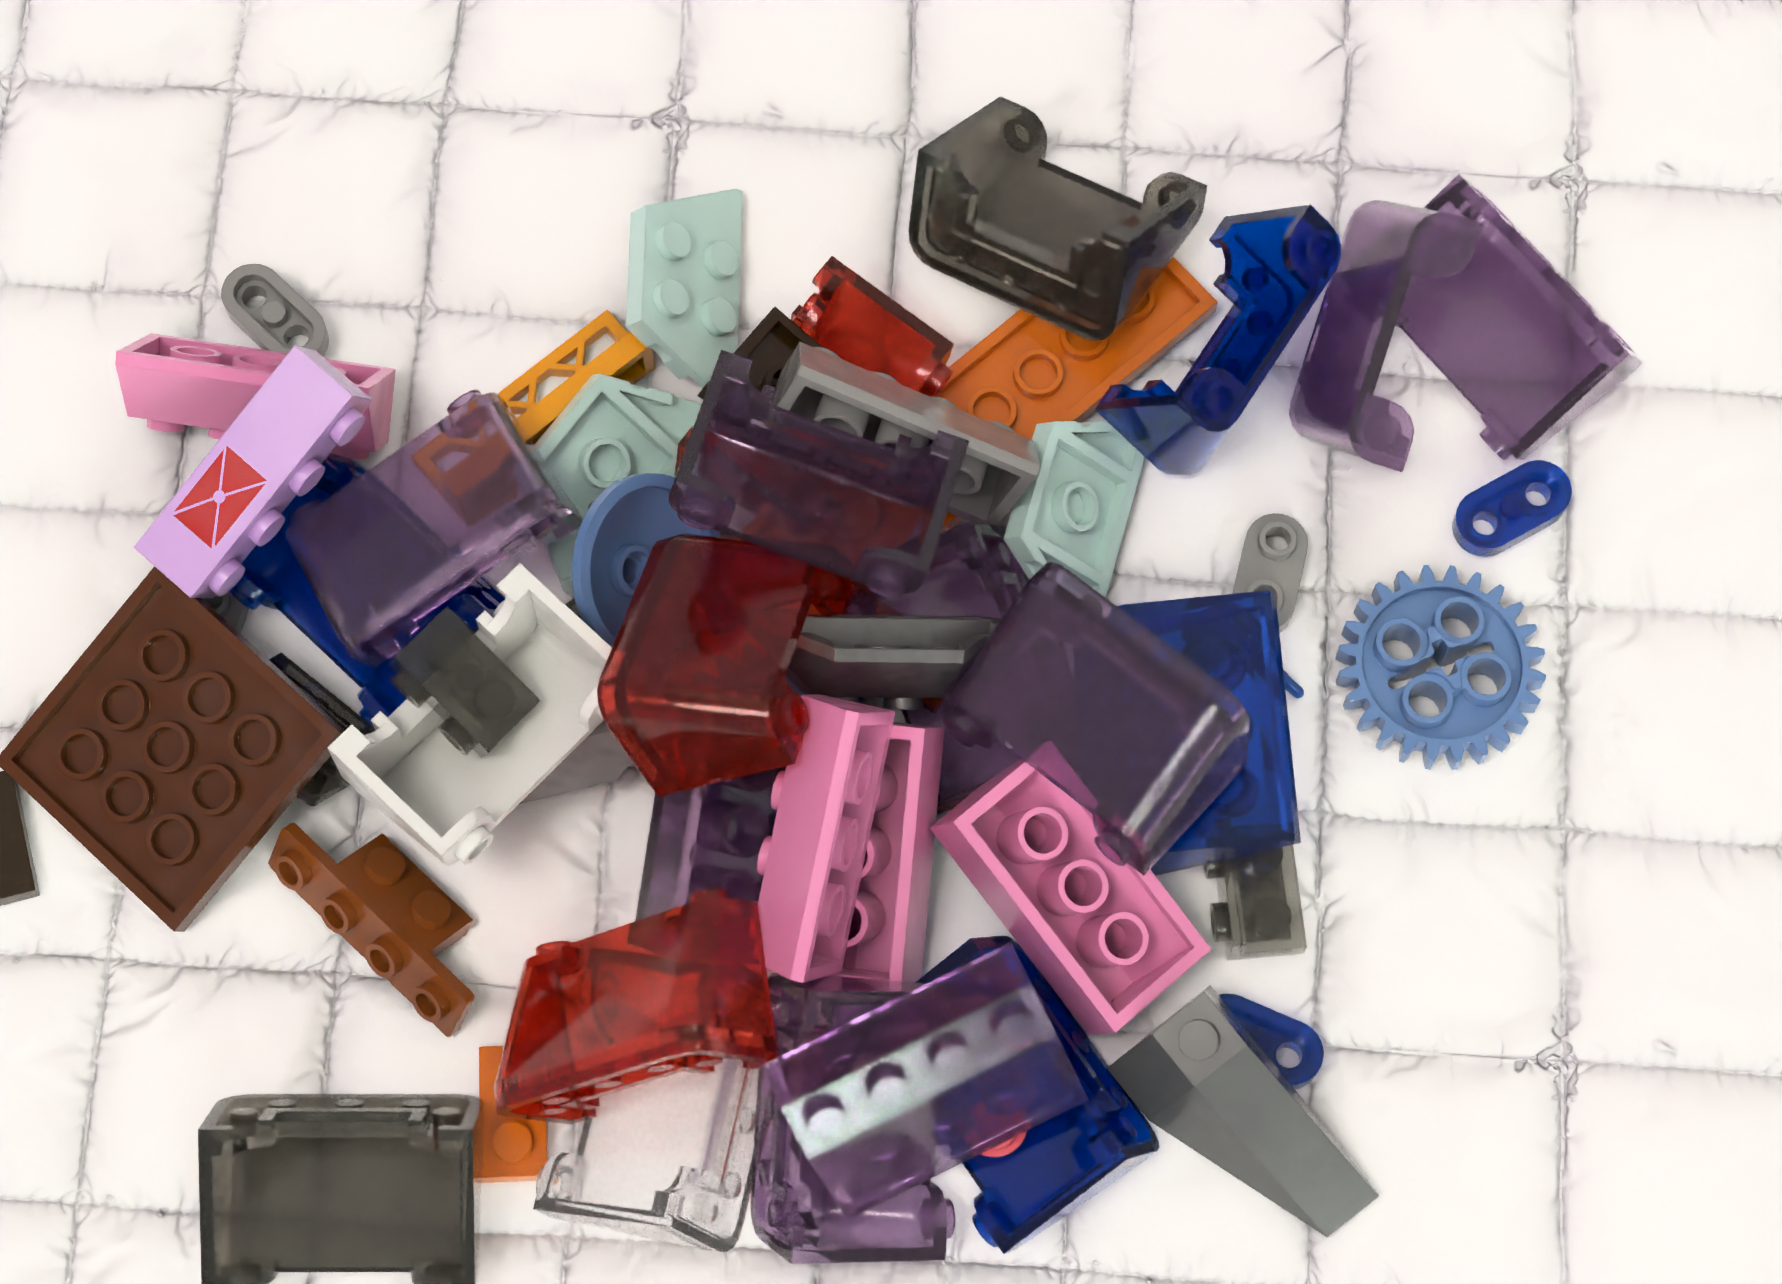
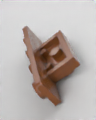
[268,822,475,1037]

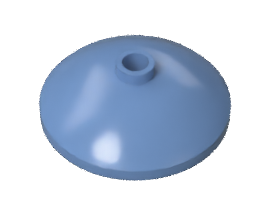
[572,473,726,668]

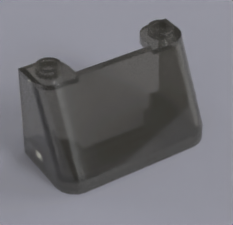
[908,96,1208,341]
[198,1094,484,1284]

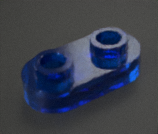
[1452,460,1572,557]
[1219,994,1324,1090]

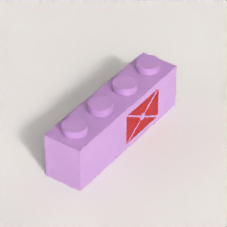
[133,345,372,598]

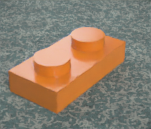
[479,1044,549,1183]

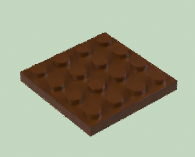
[0,566,345,932]

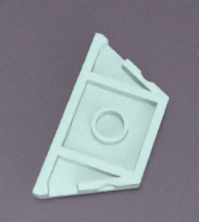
[626,188,743,404]
[514,374,723,597]
[1003,420,1154,645]

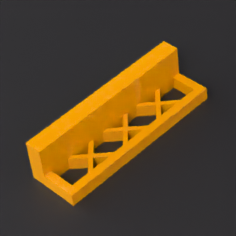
[413,310,655,518]

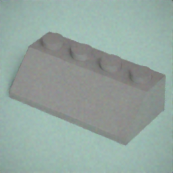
[760,342,1040,531]

